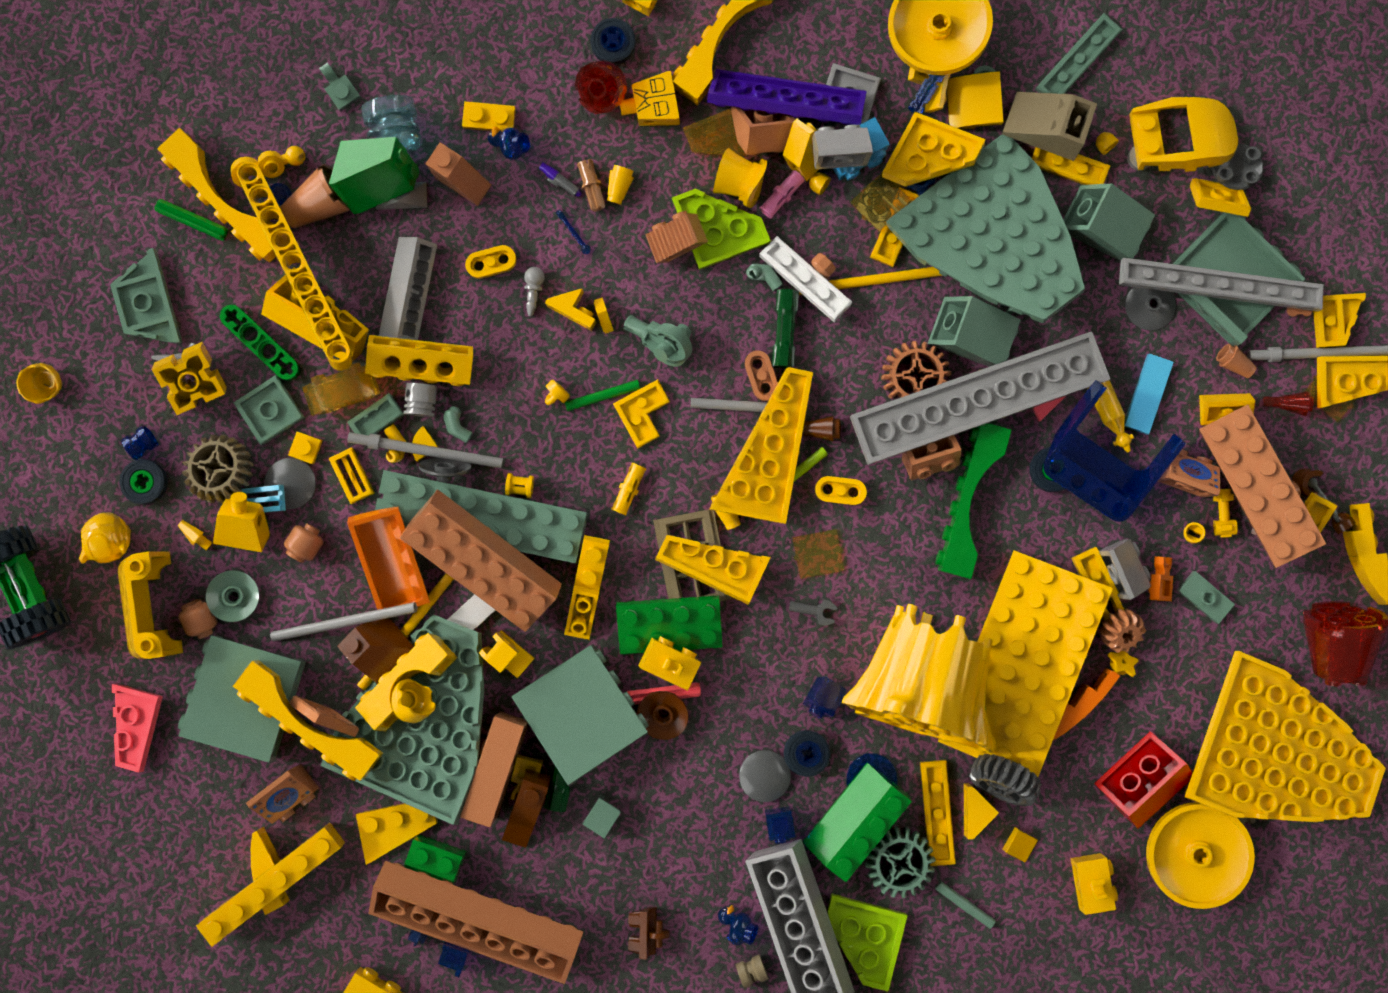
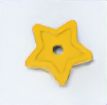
[1107,651,1138,677]

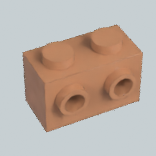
[902,435,961,481]

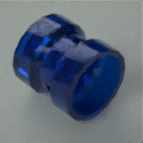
[121,425,159,460]

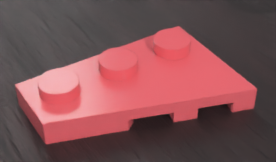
[112,684,163,773]

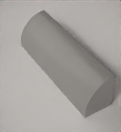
[378,237,437,340]

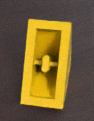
[964,783,999,839]

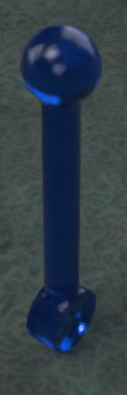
[556,209,591,254]

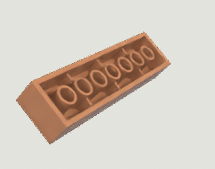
[368,861,583,984]

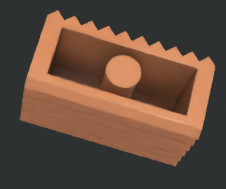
[646,211,708,263]

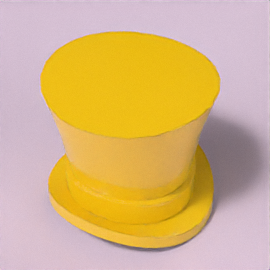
[713,148,767,208]

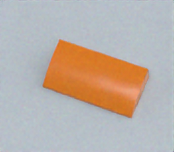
[347,507,430,610]

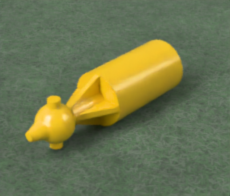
[1087,380,1134,452]

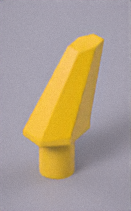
[177,520,213,550]

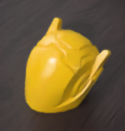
[79,512,131,564]

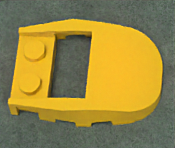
[1129,97,1238,172]

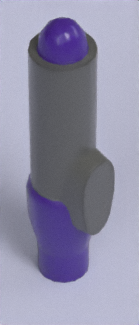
[539,162,582,197]

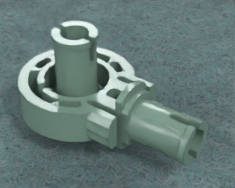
[624,315,692,367]

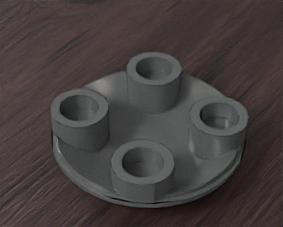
[1211,143,1263,190]
[264,458,316,509]
[739,750,791,802]

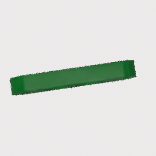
[220,305,301,381]

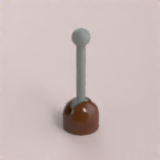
[1308,477,1356,534]

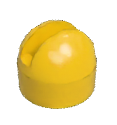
[1096,132,1119,155]
[809,172,831,195]
[1184,522,1205,544]

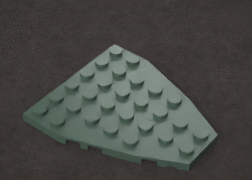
[886,135,1085,323]
[321,614,484,825]

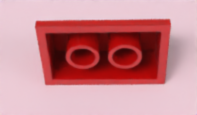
[1094,731,1192,829]

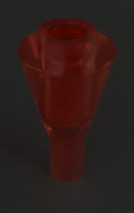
[1262,391,1314,417]

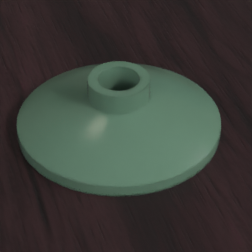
[206,570,259,622]

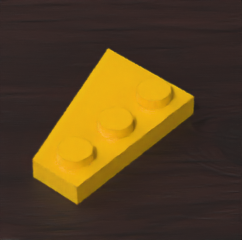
[356,803,438,865]

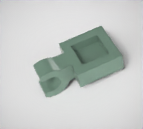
[319,63,361,112]

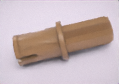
[577,159,605,212]

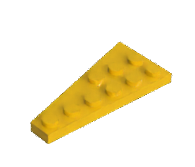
[709,367,813,524]

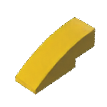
[251,827,290,915]

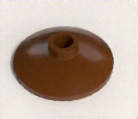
[637,691,689,740]

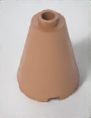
[280,164,350,228]

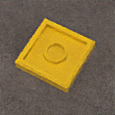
[1190,178,1251,217]

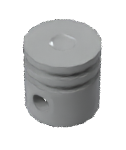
[403,383,437,417]

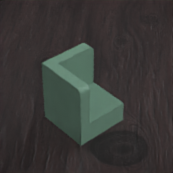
[582,794,620,838]

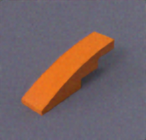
[1053,668,1120,741]

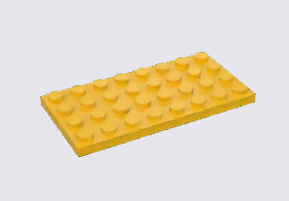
[938,551,1113,777]

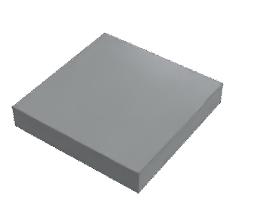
[826,63,881,124]

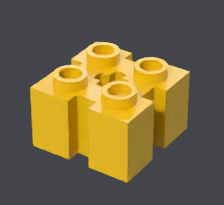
[151,341,227,415]

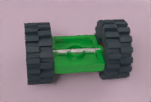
[0,525,72,650]

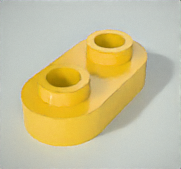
[465,245,517,279]
[815,476,867,505]

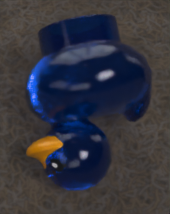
[488,126,530,160]
[718,905,758,946]

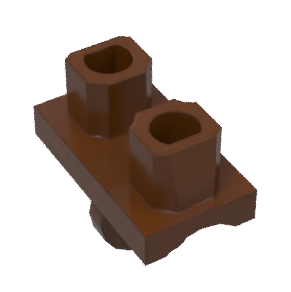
[628,906,670,960]

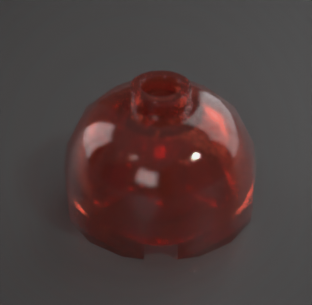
[575,60,627,114]

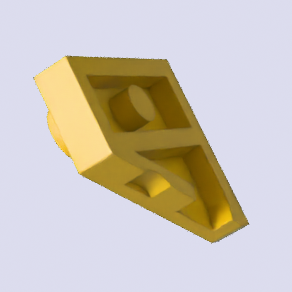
[1313,293,1366,348]

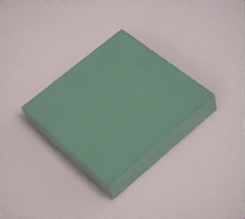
[233,375,305,446]

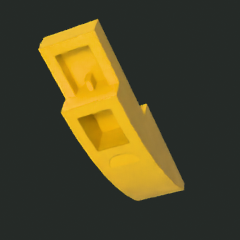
[1343,503,1388,605]
[564,535,610,640]

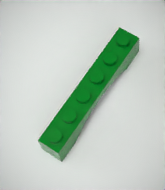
[935,423,1011,579]

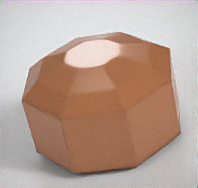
[811,253,836,279]

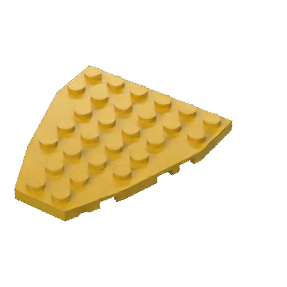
[1185,651,1386,822]

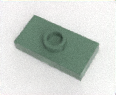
[347,393,405,435]
[1177,571,1235,624]

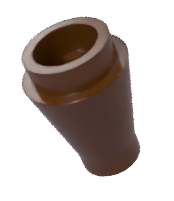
[804,416,841,442]

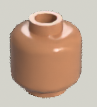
[284,523,323,563]
[178,599,218,639]

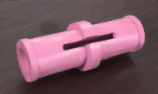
[759,170,805,219]

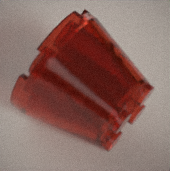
[1303,601,1388,687]

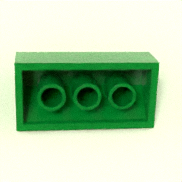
[803,762,912,882]

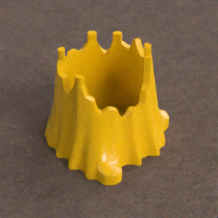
[842,604,996,753]

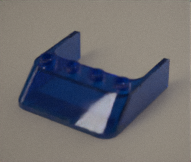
[1043,380,1186,522]

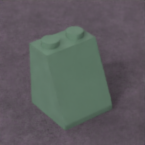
[1063,183,1155,260]
[927,296,1021,367]

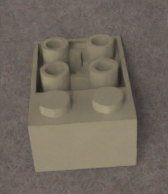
[1002,92,1097,161]

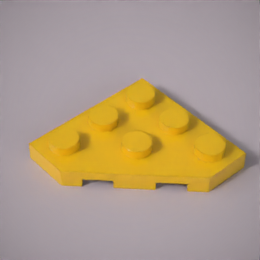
[882,112,986,187]

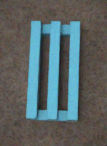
[242,485,286,513]

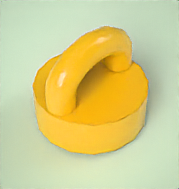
[545,379,570,405]

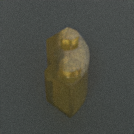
[302,363,381,416]

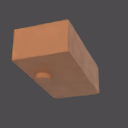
[460,711,529,827]

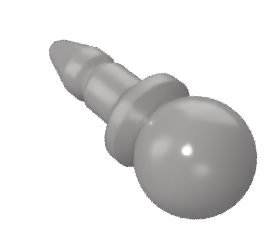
[524,267,545,317]

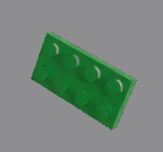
[616,595,722,654]

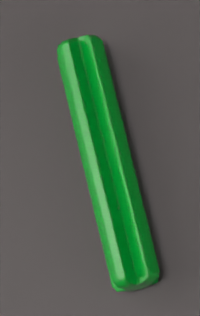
[154,199,228,241]

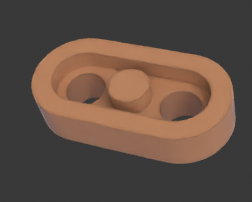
[745,351,778,401]

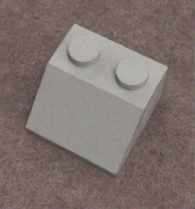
[812,125,873,169]
[1098,539,1151,600]

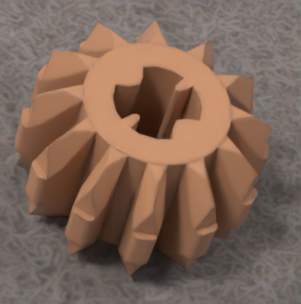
[1099,608,1146,653]

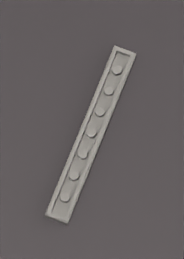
[1119,258,1324,311]

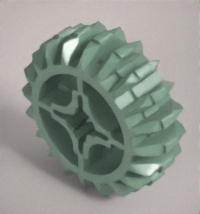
[865,826,936,898]

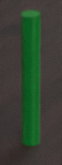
[565,379,640,412]

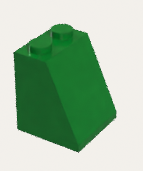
[329,137,419,214]

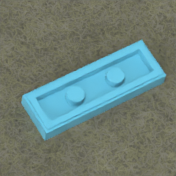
[1124,353,1174,435]

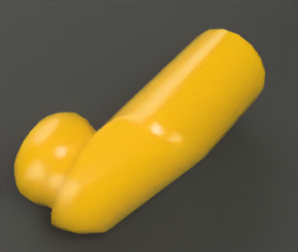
[384,424,406,463]

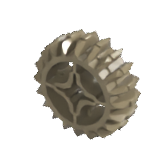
[182,434,254,503]

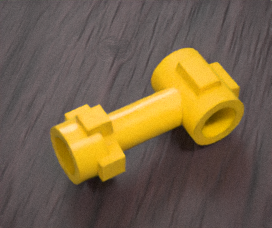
[1213,489,1238,538]

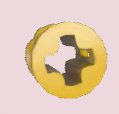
[505,473,534,499]

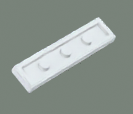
[759,236,852,322]

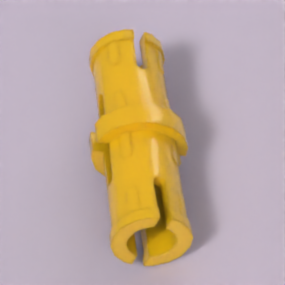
[611,463,647,516]

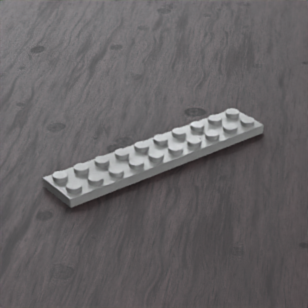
[850,331,1110,465]

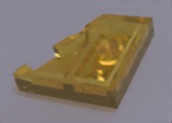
[683,109,748,157]

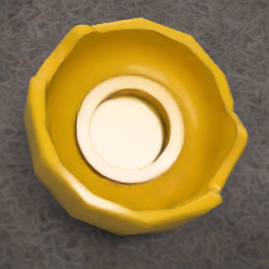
[16,363,62,404]

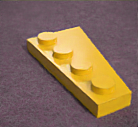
[1317,356,1388,408]
[655,535,771,605]

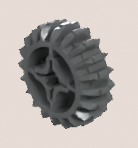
[970,754,1042,807]

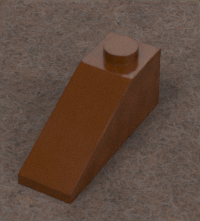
[502,769,551,848]

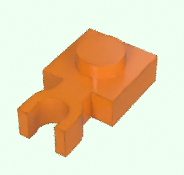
[1148,556,1173,602]

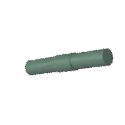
[935,881,996,929]

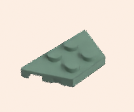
[110,248,183,344]

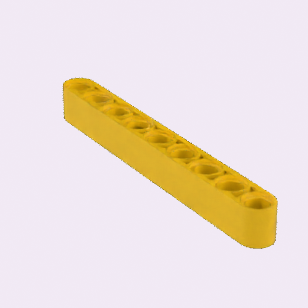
[237,162,353,371]

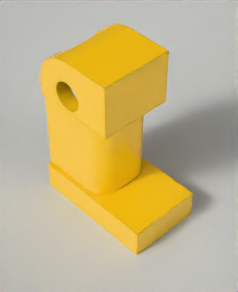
[479,630,535,678]

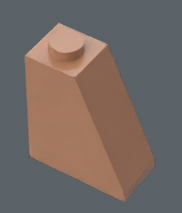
[426,143,492,206]

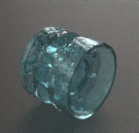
[361,95,423,152]

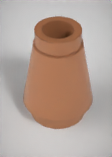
[1216,344,1257,378]

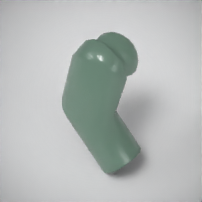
[746,264,783,291]
[443,406,473,444]

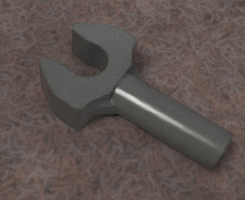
[789,600,838,626]

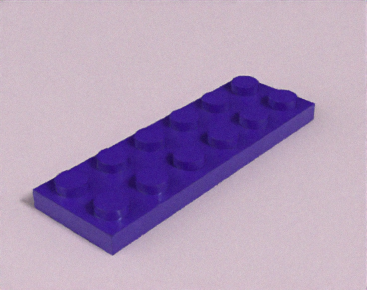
[707,69,867,125]

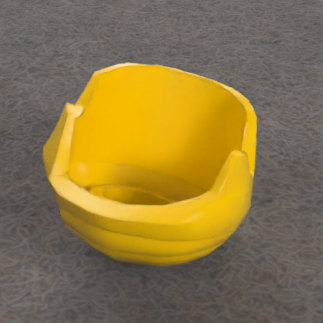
[391,679,436,723]

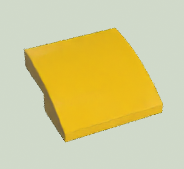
[946,71,1003,129]

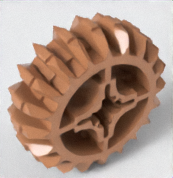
[881,341,951,399]

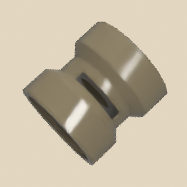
[735,954,769,989]

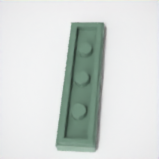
[1035,13,1123,94]

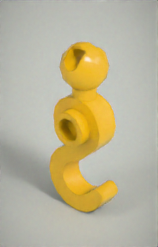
[230,146,306,188]

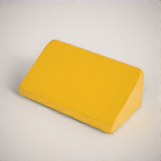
[1199,393,1256,425]

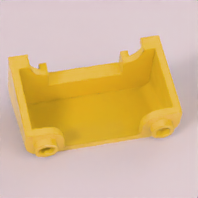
[118,551,183,659]

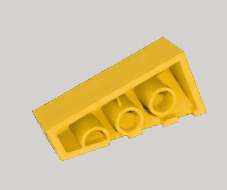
[261,267,369,362]

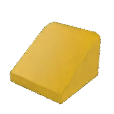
[1003,827,1038,862]

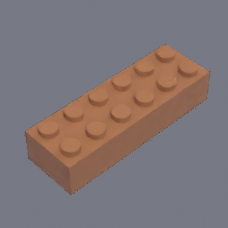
[1199,404,1326,568]
[400,489,562,632]

